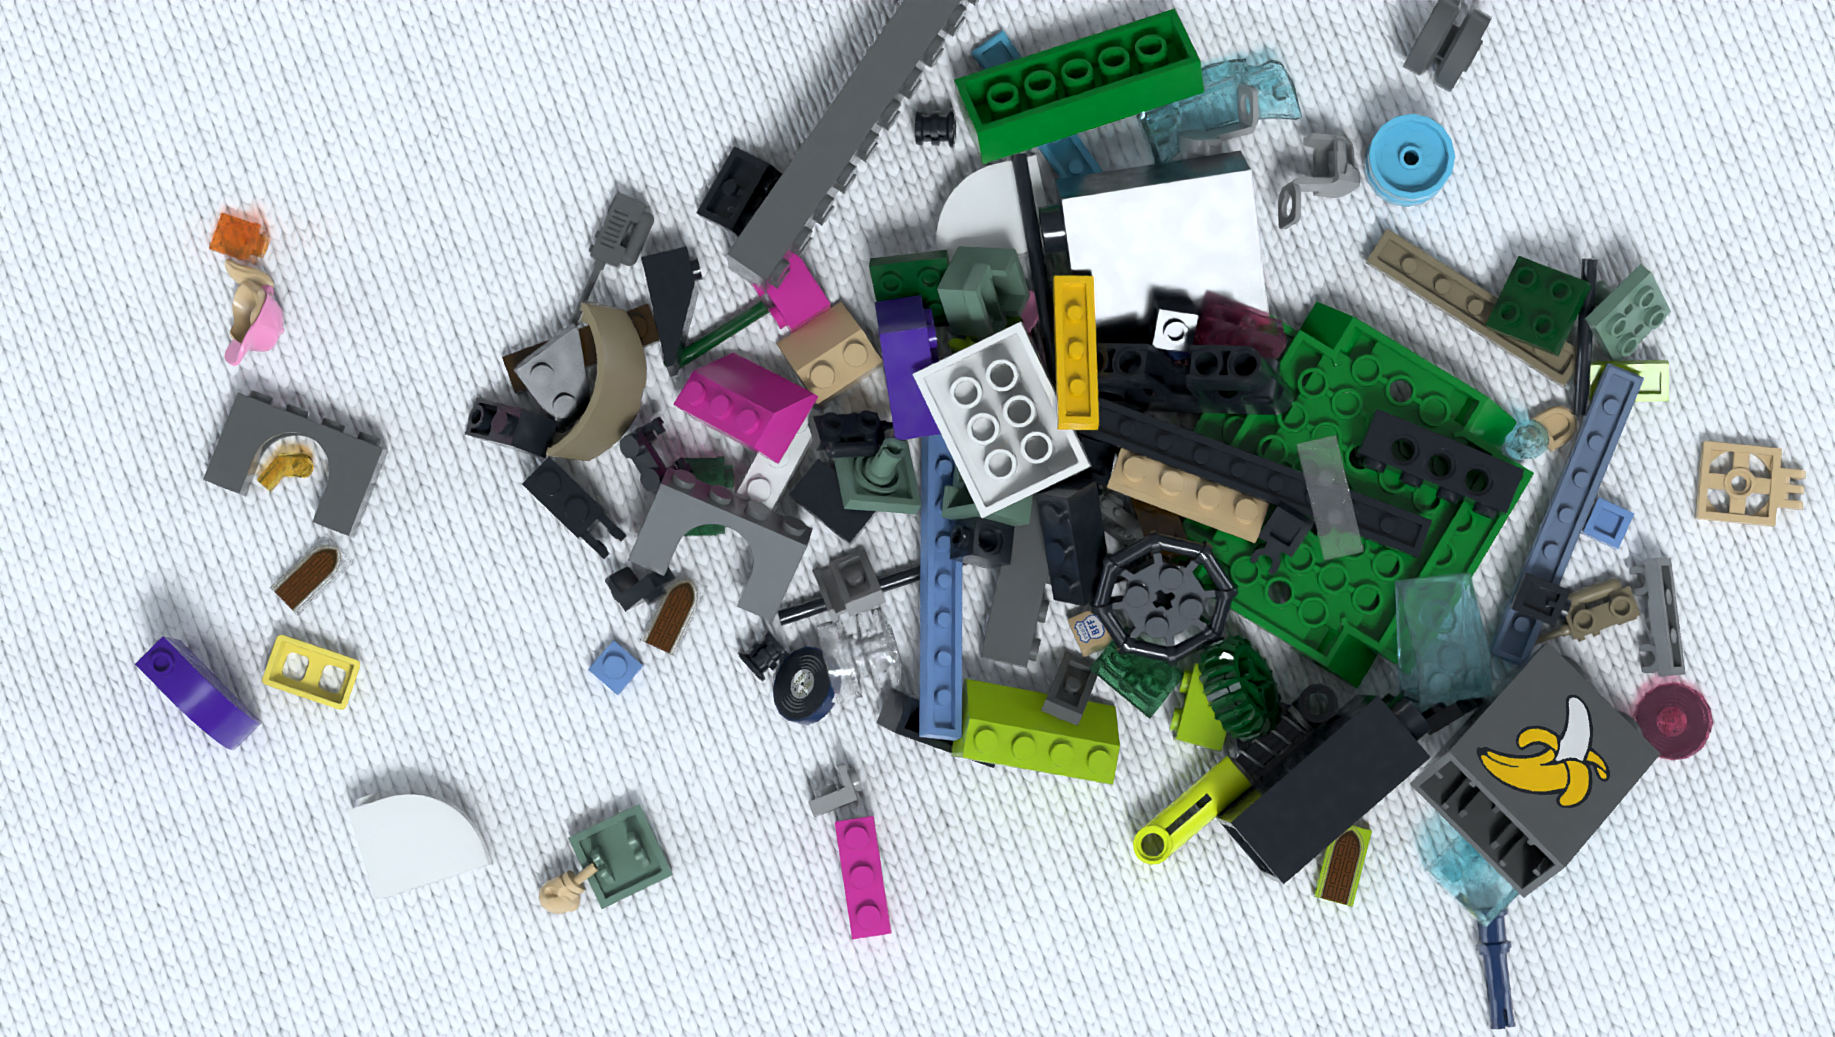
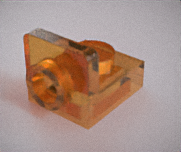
[209,212,270,266]

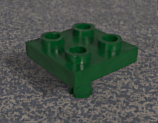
[869,249,950,327]
[1485,256,1592,357]

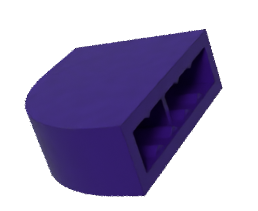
[135,636,262,751]

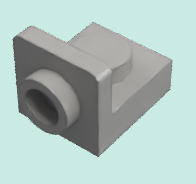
[808,763,863,817]

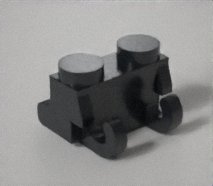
[619,416,693,494]

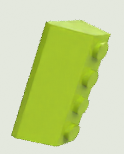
[951,679,1120,785]

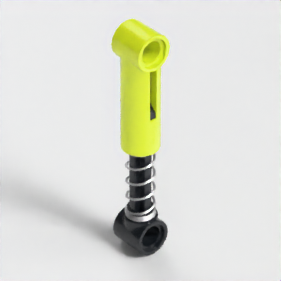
[1133,684,1338,865]

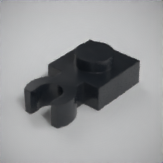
[1250,500,1314,575]

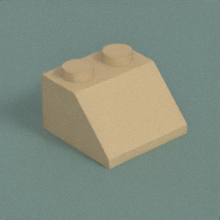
[776,302,884,409]

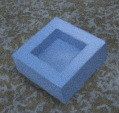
[1580,497,1635,550]
[588,640,644,696]

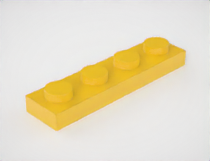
[1053,276,1099,430]

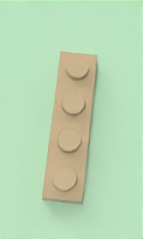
[1107,448,1269,543]

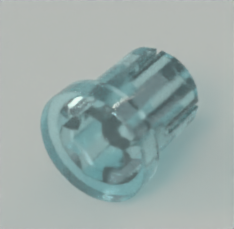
[1505,419,1549,460]

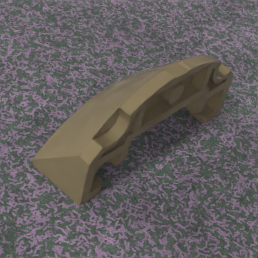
[546,300,647,461]

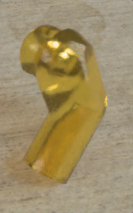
[256,452,314,492]

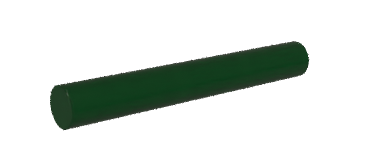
[663,300,769,369]

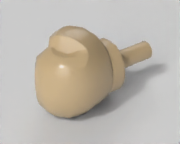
[538,862,598,915]

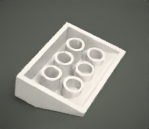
[913,322,1092,518]

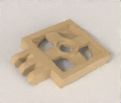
[1695,441,1806,527]

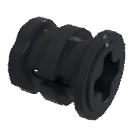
[915,109,956,148]
[737,629,789,682]

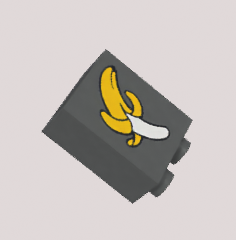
[1410,641,1660,898]

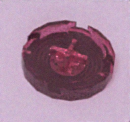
[1633,682,1713,761]

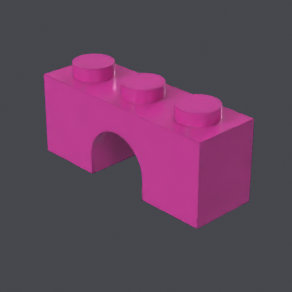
[835,816,892,940]

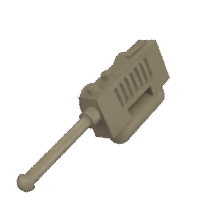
[1534,578,1641,646]

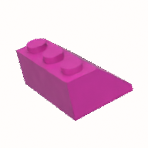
[673,352,818,464]

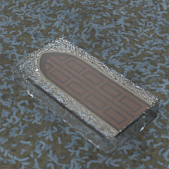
[269,533,354,616]
[640,570,709,657]

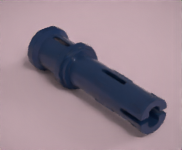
[1472,907,1516,1029]

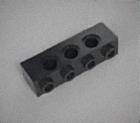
[1355,409,1525,519]

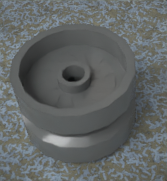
[1402,0,1492,92]

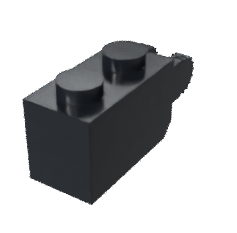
[522,457,627,559]

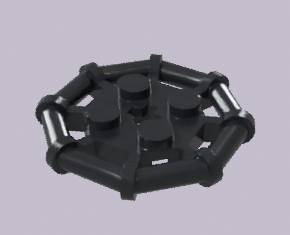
[1089,529,1239,666]

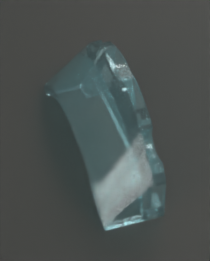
[1136,58,1302,164]

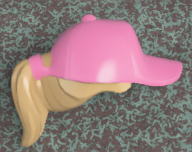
[224,259,284,366]

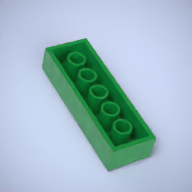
[954,8,1205,164]

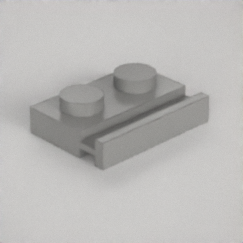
[812,549,886,623]

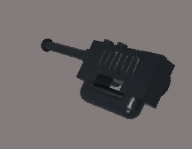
[808,410,894,459]

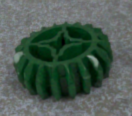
[1198,635,1282,742]

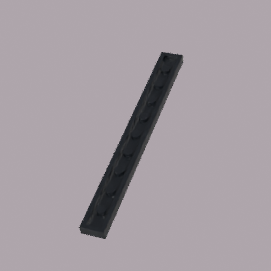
[1075,397,1432,559]

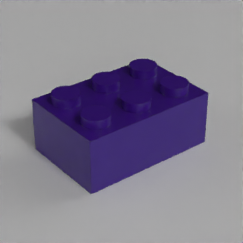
[874,295,941,440]

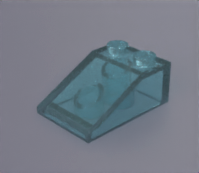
[1395,572,1492,705]

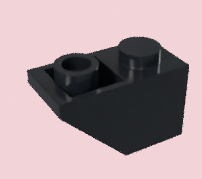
[464,398,558,459]

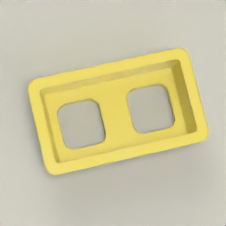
[262,635,360,710]

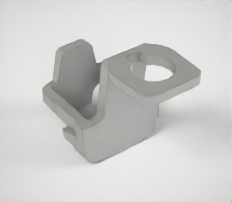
[1177,83,1259,160]
[1278,133,1360,229]

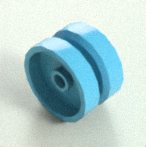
[1363,114,1455,207]

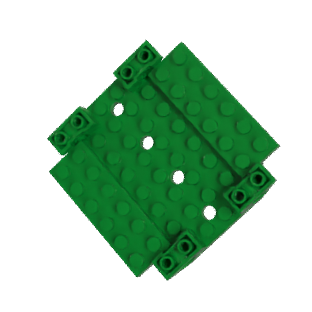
[1170,301,1534,689]

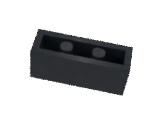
[1036,476,1108,606]

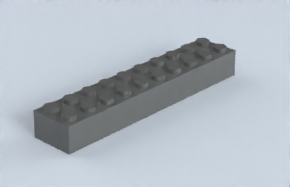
[727,0,979,294]

